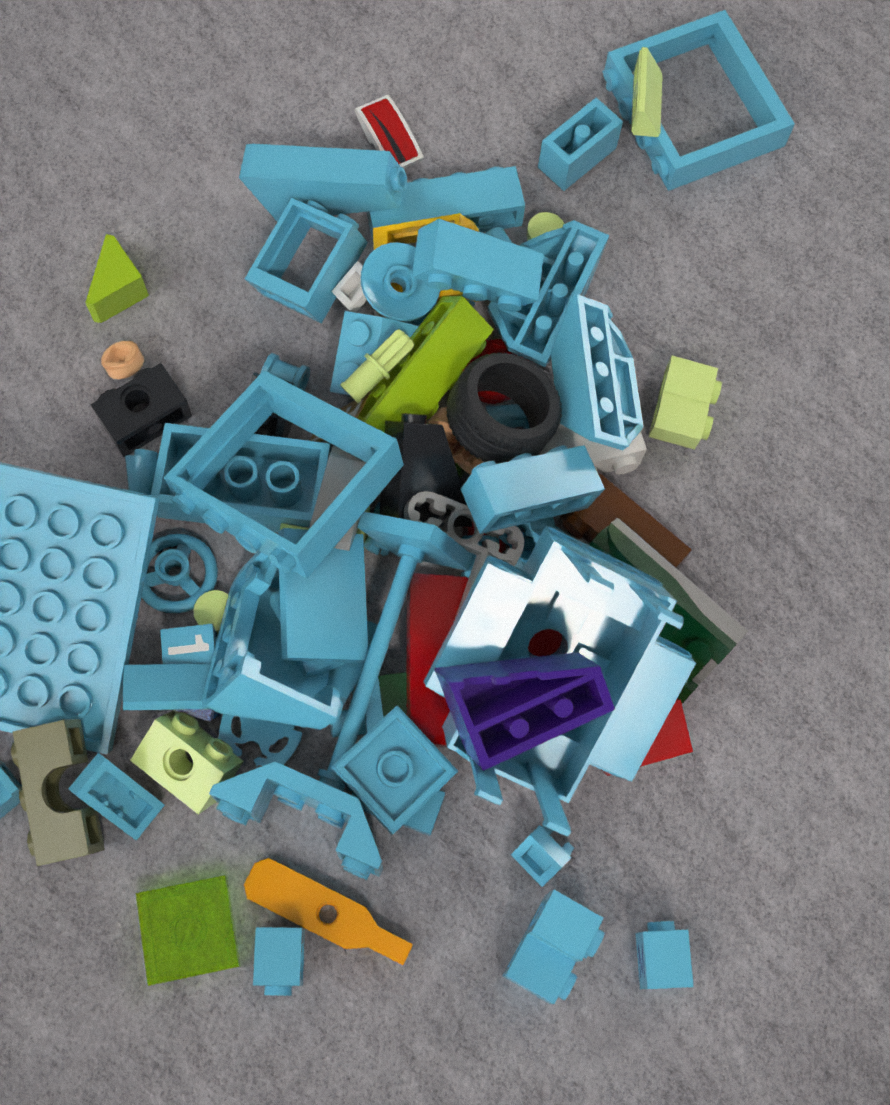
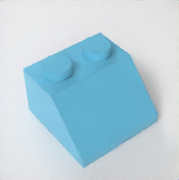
[330,311,419,397]

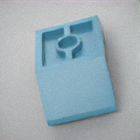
[209,761,383,880]

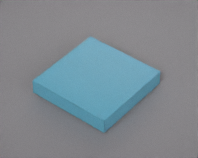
[330,705,458,835]

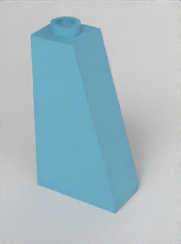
[239,144,407,222]

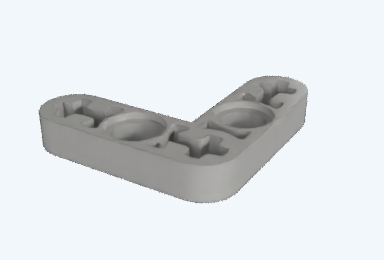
[403,491,524,619]

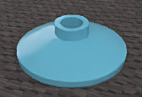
[360,242,440,321]

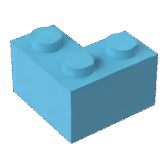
[502,889,605,1004]

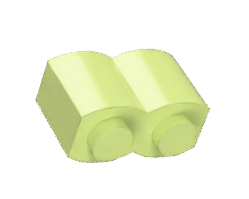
[649,356,722,450]

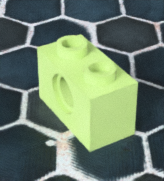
[130,710,244,814]

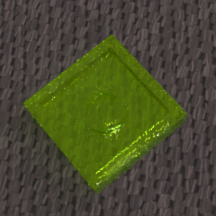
[136,875,241,986]

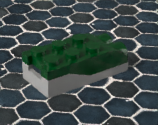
[589,518,748,704]

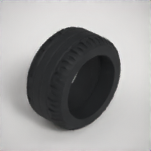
[446,353,562,464]

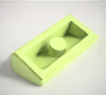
[631,47,663,137]

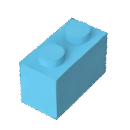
[538,97,623,191]

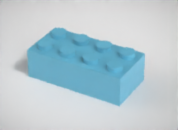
[151,423,331,532]

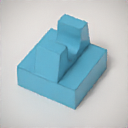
[511,825,574,887]

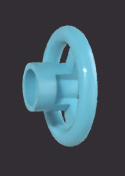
[141,534,218,614]

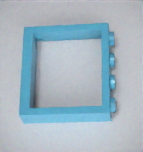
[602,10,795,191]
[164,370,404,579]

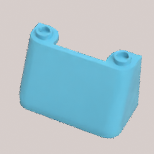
[202,551,343,730]

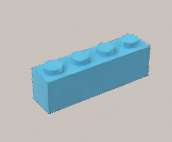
[367,166,525,244]

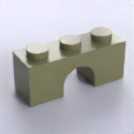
[11,719,105,866]

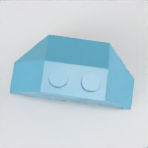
[488,220,609,367]
[551,294,644,450]

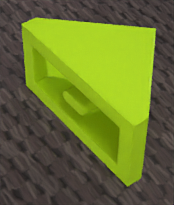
[85,234,149,323]

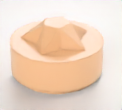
[101,341,144,380]

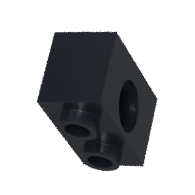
[90,363,192,457]

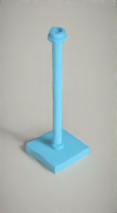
[317,512,473,791]

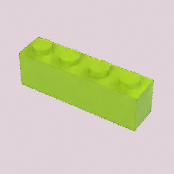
[357,296,494,433]

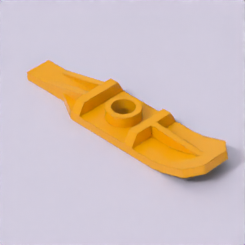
[244,858,413,965]

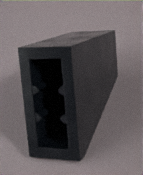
[380,413,472,527]

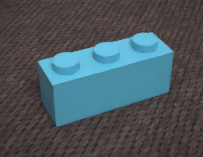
[412,219,544,311]
[461,445,605,534]

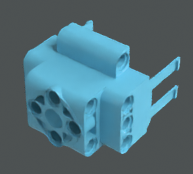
[423,526,696,837]

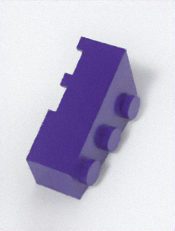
[434,652,615,771]

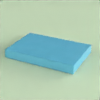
[278,528,368,663]

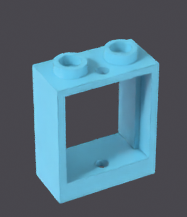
[245,198,368,324]

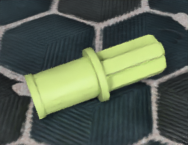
[340,329,414,404]

